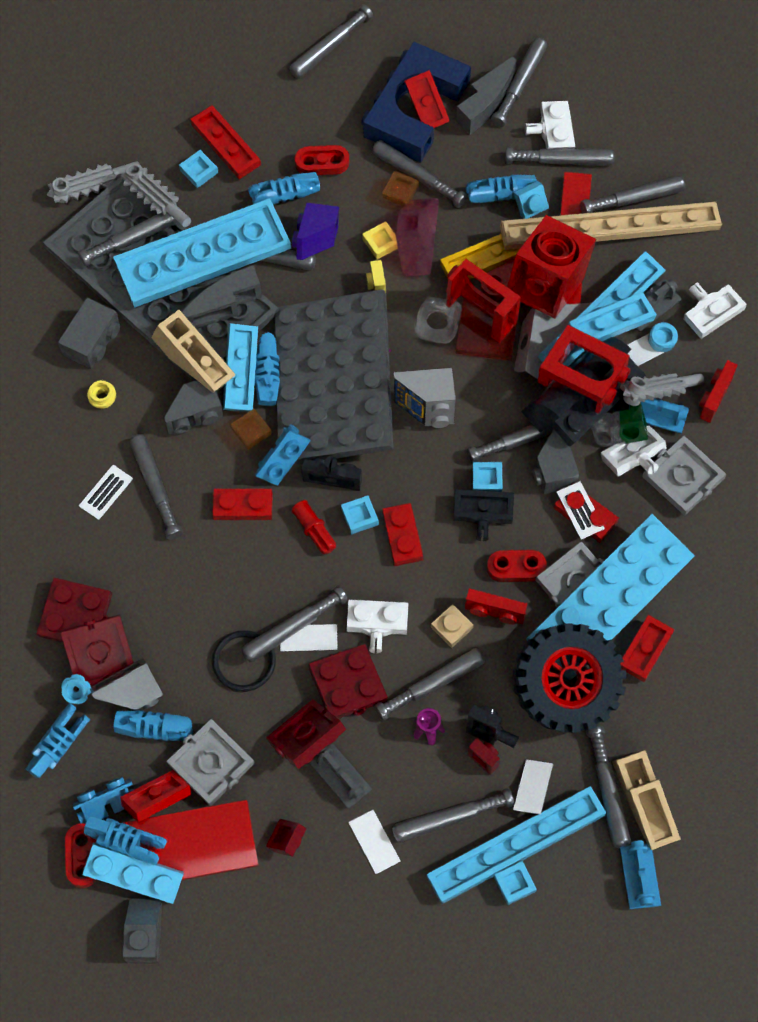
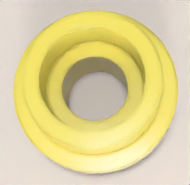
[87,380,116,409]

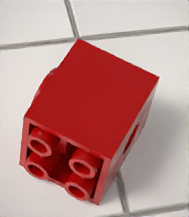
[507,215,597,319]

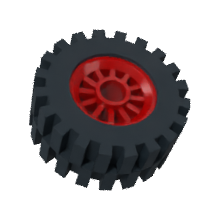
[513,623,627,733]

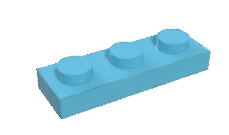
[568,292,657,350]
[222,323,258,413]
[82,842,184,904]

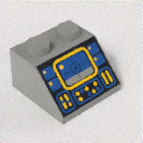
[394,368,455,428]

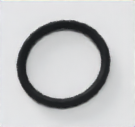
[212,630,276,691]

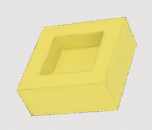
[362,221,400,260]
[366,260,386,293]

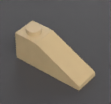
[151,310,235,393]

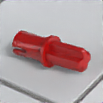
[291,500,336,554]

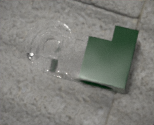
[591,402,648,447]

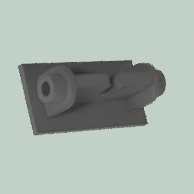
[636,279,682,332]
[309,743,372,809]

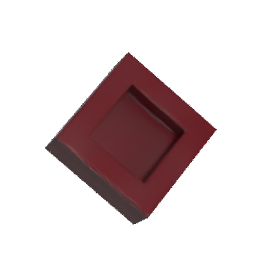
[468,738,500,775]
[266,819,306,857]

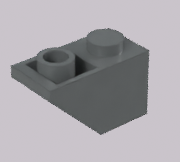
[164,380,224,434]

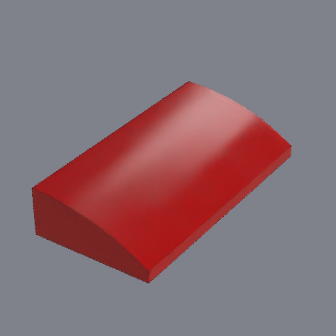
[123,800,259,880]

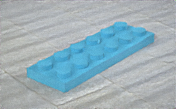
[113,198,291,308]
[526,514,695,682]

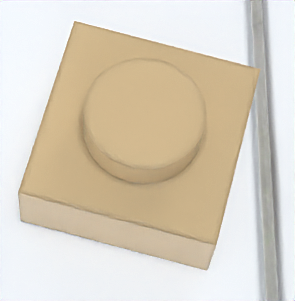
[431,604,474,648]

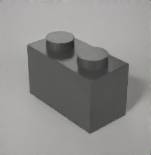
[58,298,120,369]

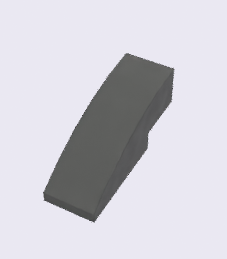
[456,56,516,135]
[182,265,262,328]

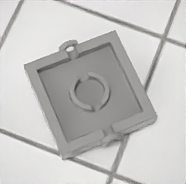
[642,436,726,516]
[535,541,604,607]
[167,719,255,806]

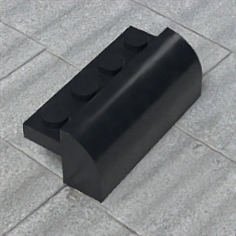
[521,337,645,447]

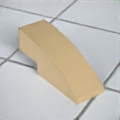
[612,750,681,850]

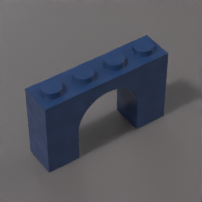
[361,42,471,163]

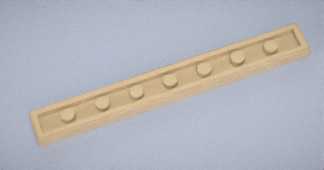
[500,202,722,250]

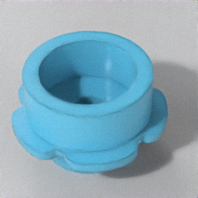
[61,674,91,704]

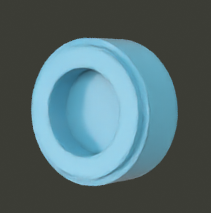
[648,322,678,352]

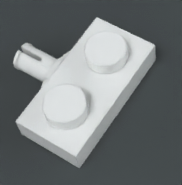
[524,101,575,149]
[683,282,747,339]
[601,425,667,476]
[347,600,408,653]

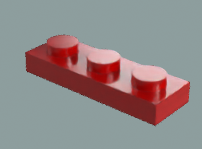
[190,105,261,180]

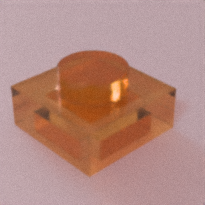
[383,171,419,208]
[231,409,272,450]

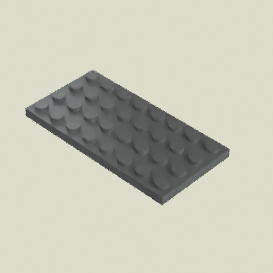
[43,177,279,381]

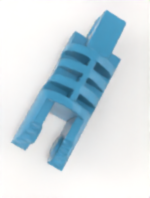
[248,172,320,204]
[465,175,537,203]
[255,332,280,406]
[25,703,90,778]
[113,710,194,741]
[84,816,167,865]

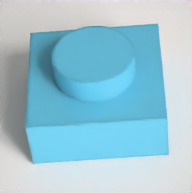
[179,150,218,188]
[514,181,549,219]
[472,462,503,492]
[341,495,379,535]
[494,861,537,905]

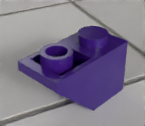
[292,203,339,260]

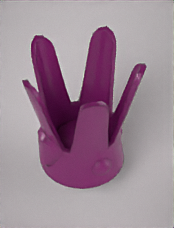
[414,708,445,746]

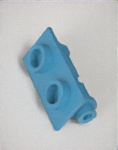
[629,398,689,434]
[255,424,311,486]
[73,777,135,824]
[620,840,661,909]

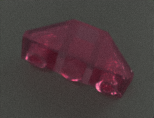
[396,198,439,276]

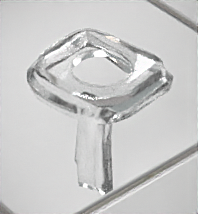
[415,297,462,343]

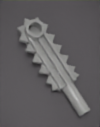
[47,161,140,204]
[120,163,191,227]
[620,373,704,406]

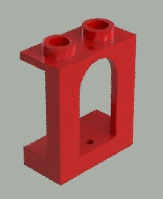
[446,259,521,343]
[537,325,631,413]

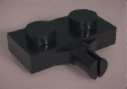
[302,457,362,491]
[454,489,514,541]
[466,704,519,749]

